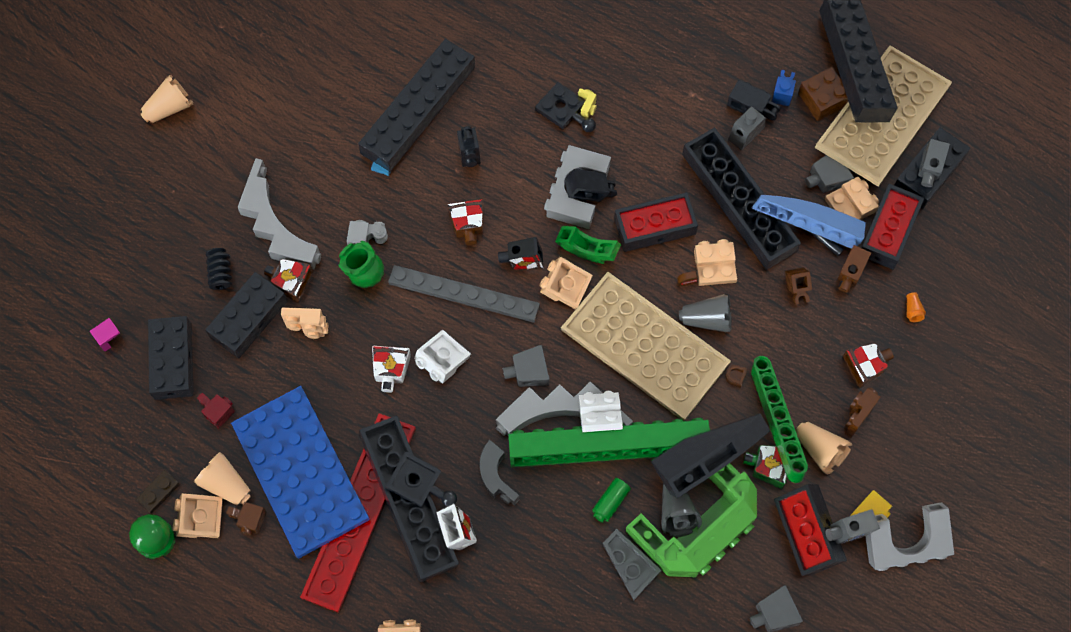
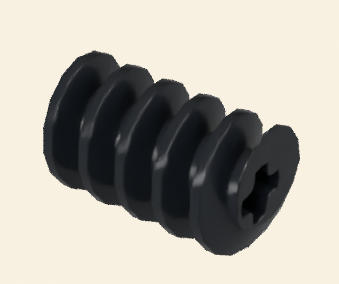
[206,248,233,290]

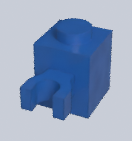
[772,70,796,106]

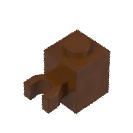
[785,267,812,304]
[226,502,267,536]

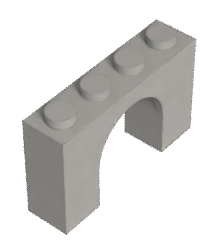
[544,145,611,229]
[866,502,954,571]

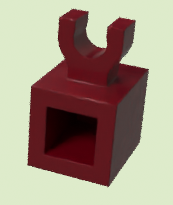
[197,393,235,429]

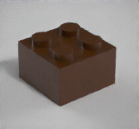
[798,67,848,121]

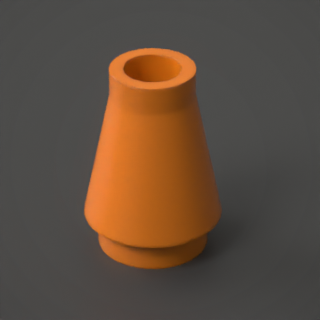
[906,293,926,322]

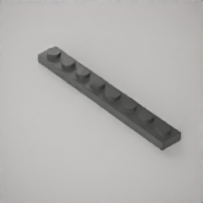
[388,265,540,323]

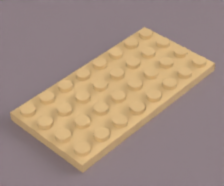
[815,46,952,187]
[561,272,731,421]

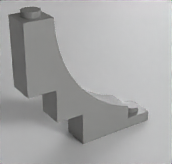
[238,158,321,270]
[496,382,633,436]

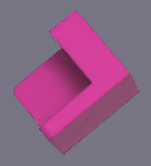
[90,318,120,351]

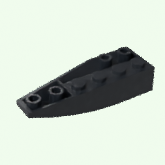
[651,413,770,498]

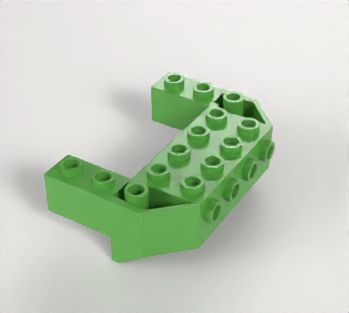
[625,463,757,577]

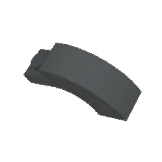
[480,440,519,506]

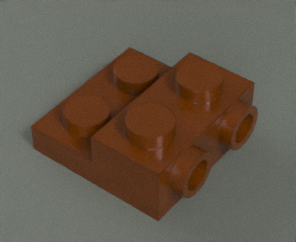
[845,387,881,438]

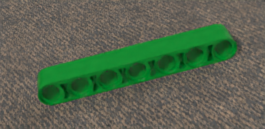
[751,356,808,483]

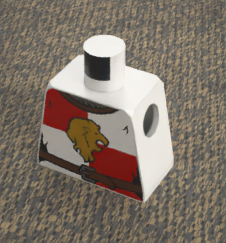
[372,346,411,393]
[436,504,477,550]

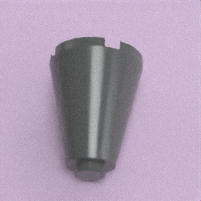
[679,294,732,332]
[661,485,702,537]

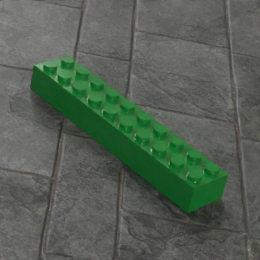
[508,418,710,467]

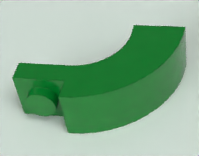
[555,226,621,264]

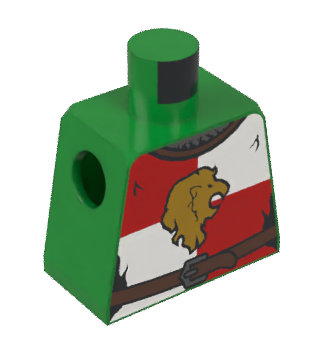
[743,445,792,489]

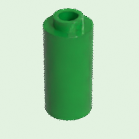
[592,478,631,523]

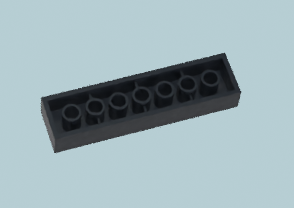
[819,0,898,123]
[358,38,475,172]
[682,127,801,270]
[359,415,459,583]

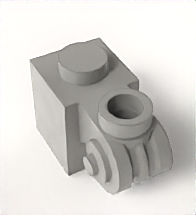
[347,220,388,245]

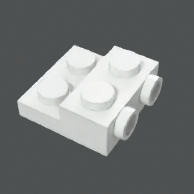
[414,330,471,384]
[579,391,623,432]

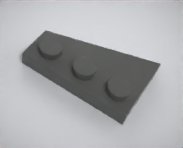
[603,529,661,601]

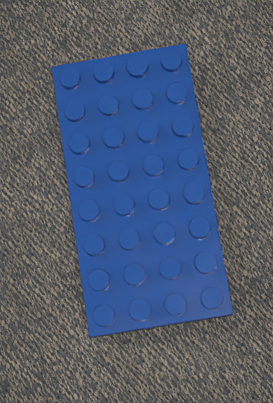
[231,386,370,559]

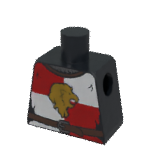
[498,237,544,270]

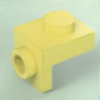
[578,88,597,119]

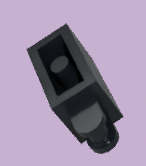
[727,80,781,120]
[457,126,481,167]
[565,169,617,202]

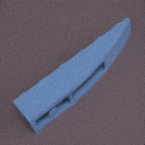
[752,195,866,249]

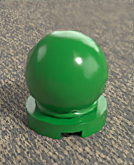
[338,241,384,288]
[129,514,175,559]

